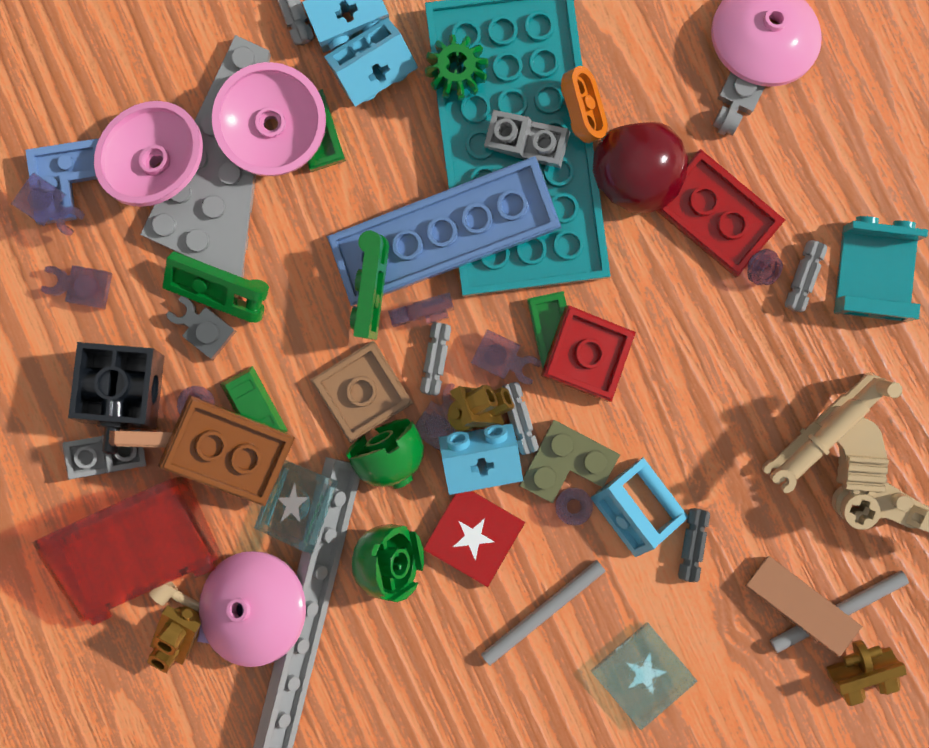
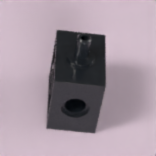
[68,342,165,455]

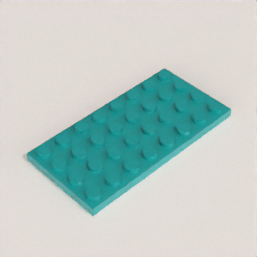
[425,0,611,297]

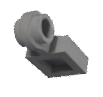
[712,72,765,136]

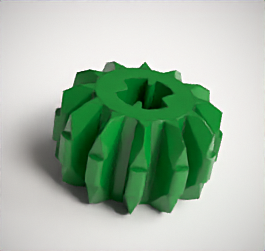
[425,34,489,100]

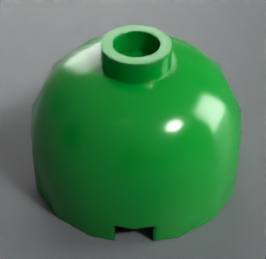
[346,418,424,489]
[352,524,424,602]

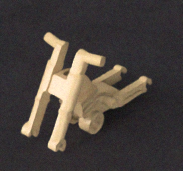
[761,372,929,532]

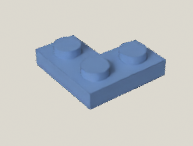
[25,138,99,225]

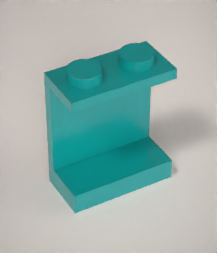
[834,216,928,322]

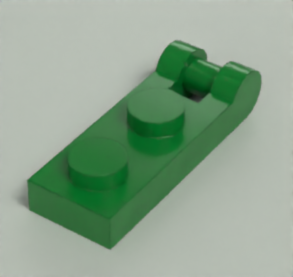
[350,230,389,340]
[162,251,269,323]

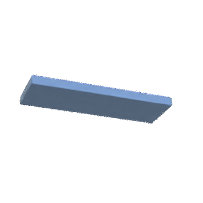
[327,156,562,307]

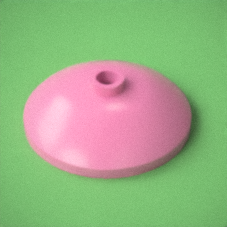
[711,0,822,87]
[212,62,326,176]
[94,101,203,207]
[199,551,306,667]

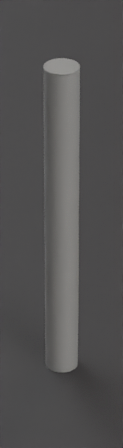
[481,560,606,666]
[769,570,909,653]

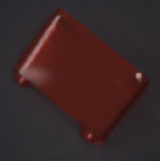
[33,477,222,626]

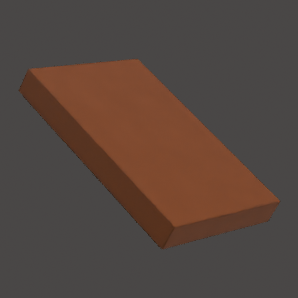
[158,395,295,506]

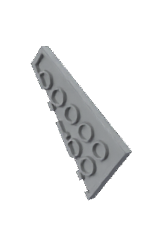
[140,35,271,278]

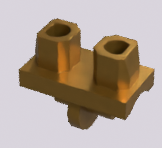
[448,385,515,431]
[147,605,201,673]
[826,639,907,706]

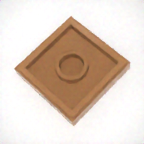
[311,340,414,443]

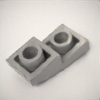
[484,110,570,168]
[62,429,146,480]

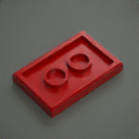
[656,149,785,277]

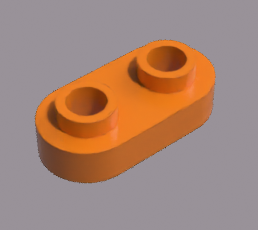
[561,66,608,143]

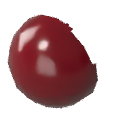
[593,122,688,214]

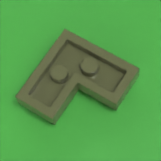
[519,420,620,503]

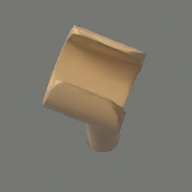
[149,579,199,612]

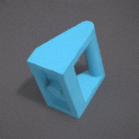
[590,457,689,557]

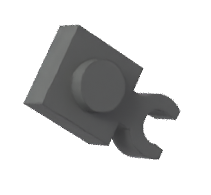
[166,296,236,360]

